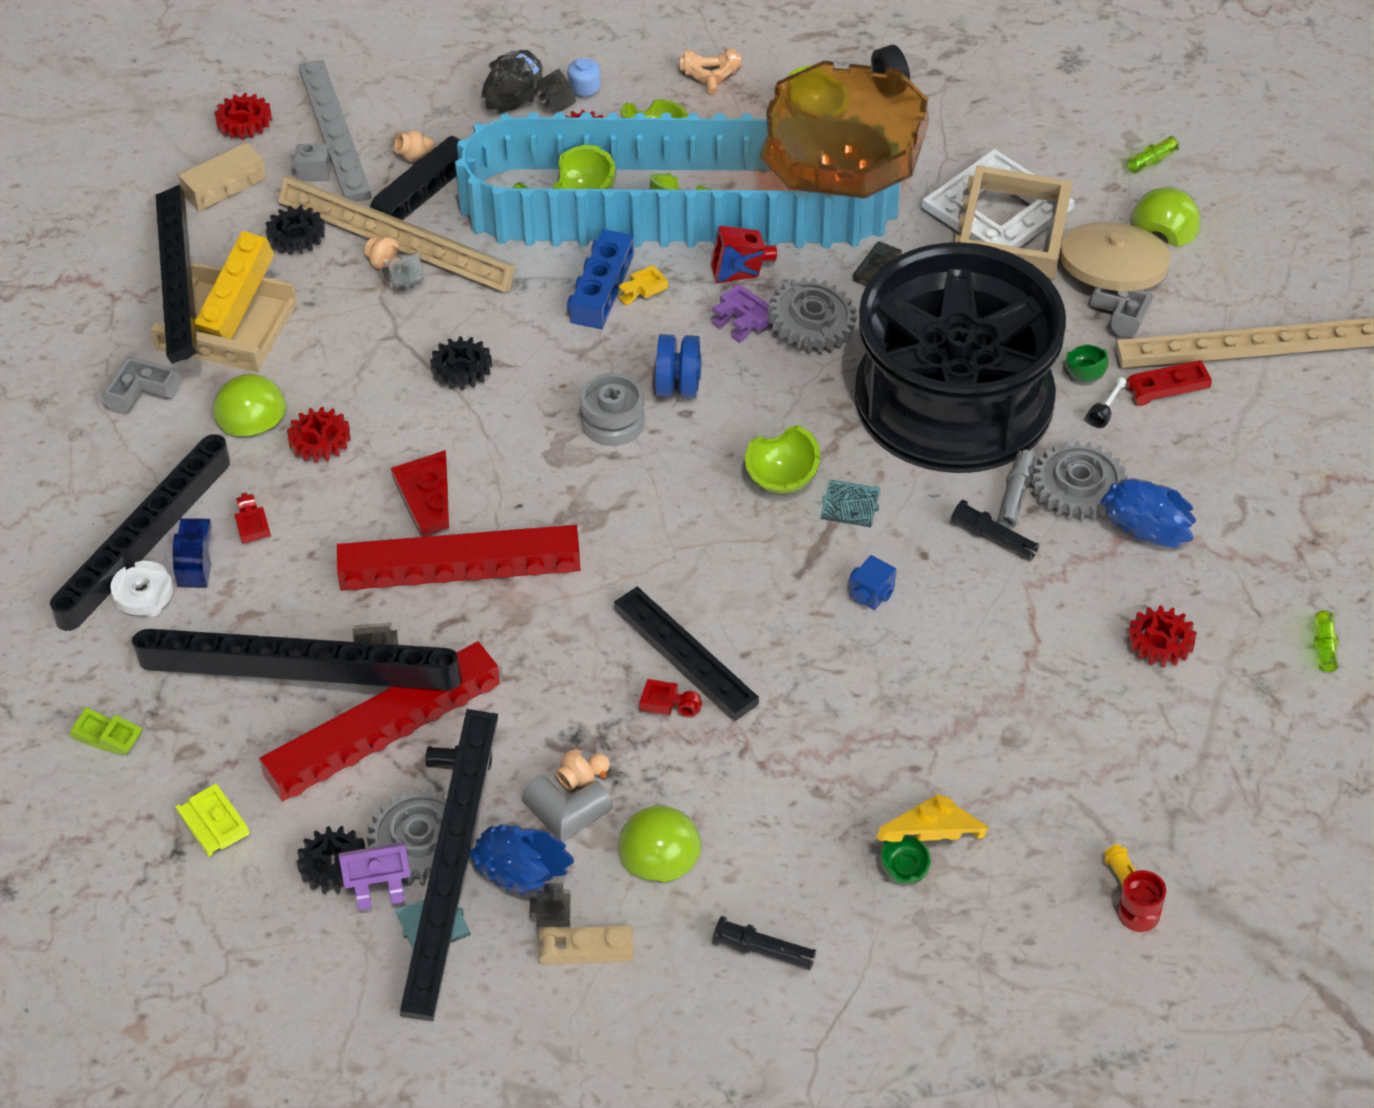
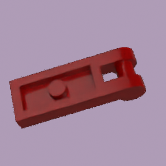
[1126,360,1212,406]

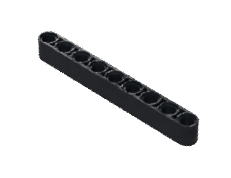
[50,434,230,631]

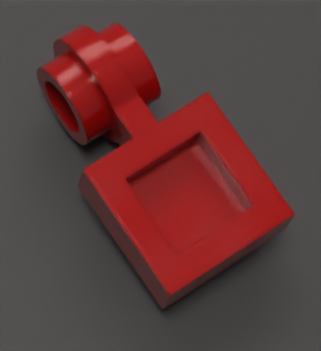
[234,492,271,544]
[639,679,702,717]

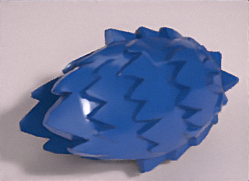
[1100,478,1196,548]
[469,824,574,896]

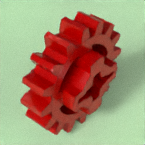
[214,93,272,139]
[287,407,351,463]
[1127,605,1197,667]

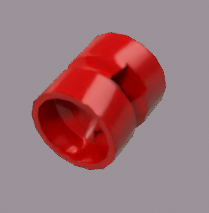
[1117,870,1167,932]

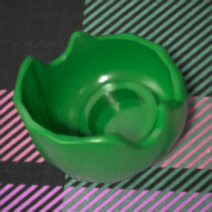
[1065,344,1108,383]
[880,835,931,884]

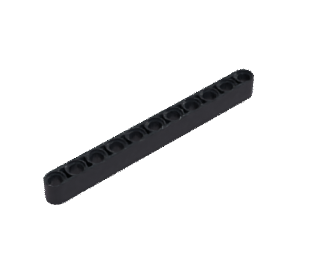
[132,629,462,690]

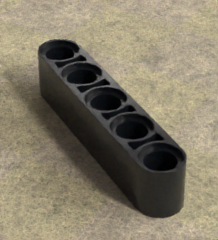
[370,136,461,220]

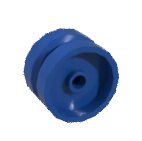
[656,334,702,398]

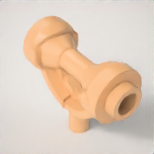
[679,48,741,95]

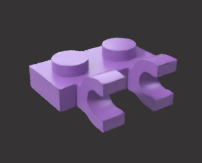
[712,284,773,343]
[339,842,411,910]

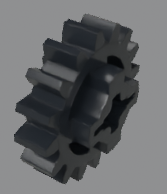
[266,205,325,255]
[430,336,492,390]
[296,826,366,894]

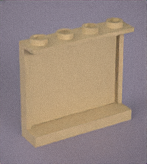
[151,262,297,372]

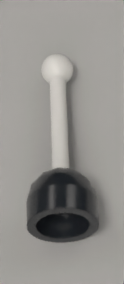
[1086,377,1127,428]

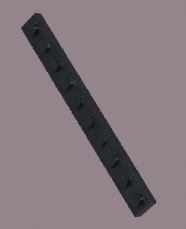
[155,185,198,364]
[400,709,498,1022]

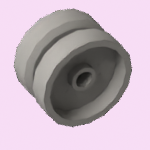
[580,373,645,446]

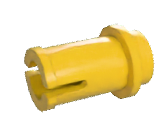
[1104,844,1136,887]

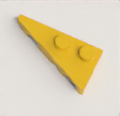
[876,793,989,842]

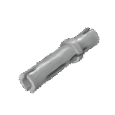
[997,450,1035,528]

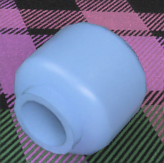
[567,58,601,97]

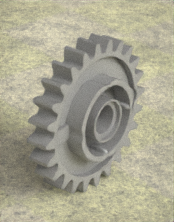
[767,277,857,352]
[1032,440,1128,521]
[366,788,472,884]

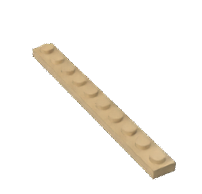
[278,176,516,292]
[1116,318,1374,368]

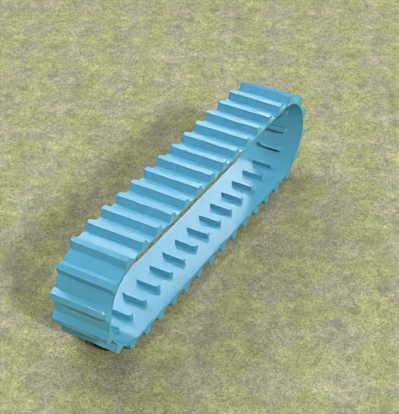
[455,112,902,248]

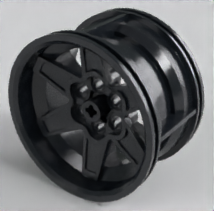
[855,242,1066,473]

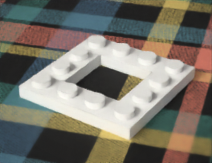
[922,149,1075,248]

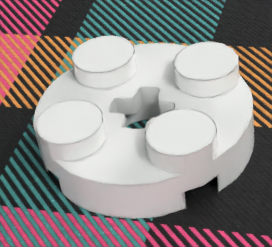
[111,561,174,617]

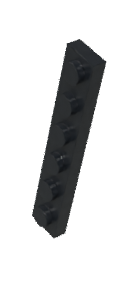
[614,586,759,721]

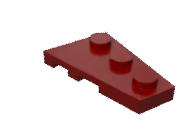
[391,450,450,537]

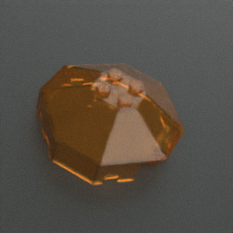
[760,61,929,198]

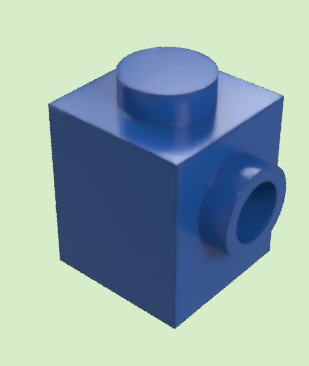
[848,555,896,610]

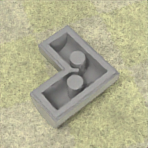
[1091,287,1153,337]
[101,356,180,414]
[522,776,613,841]

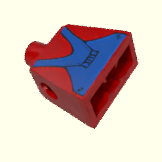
[710,226,777,283]

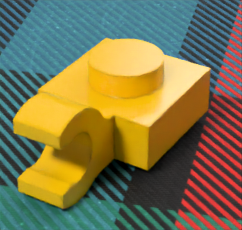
[618,265,668,305]

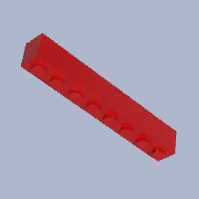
[337,524,581,591]
[259,641,500,802]

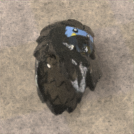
[481,50,543,114]

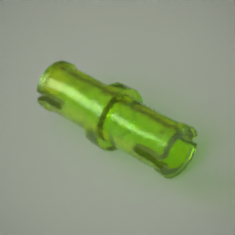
[1127,136,1179,174]
[1314,610,1339,673]

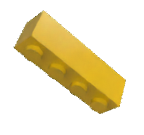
[195,230,274,339]

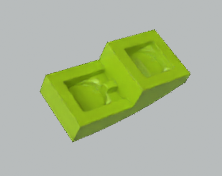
[69,707,143,755]

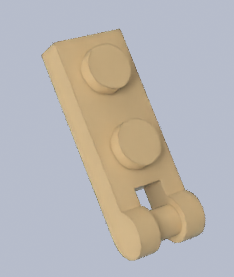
[539,925,634,965]

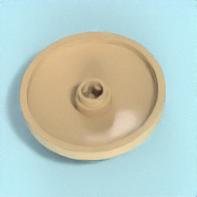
[1060,222,1171,291]

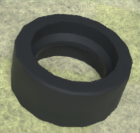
[871,45,910,97]

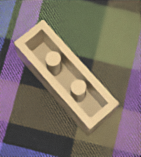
[178,142,267,212]

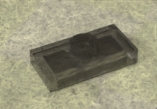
[852,241,902,286]

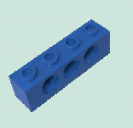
[567,229,635,330]

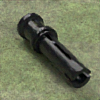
[951,500,1039,561]
[712,915,817,970]

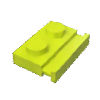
[175,783,250,857]

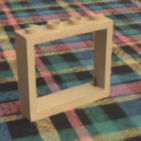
[955,165,1073,279]

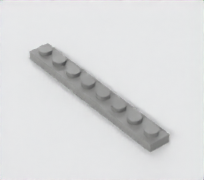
[299,60,372,202]

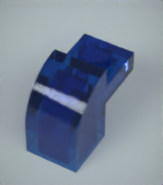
[172,518,212,588]

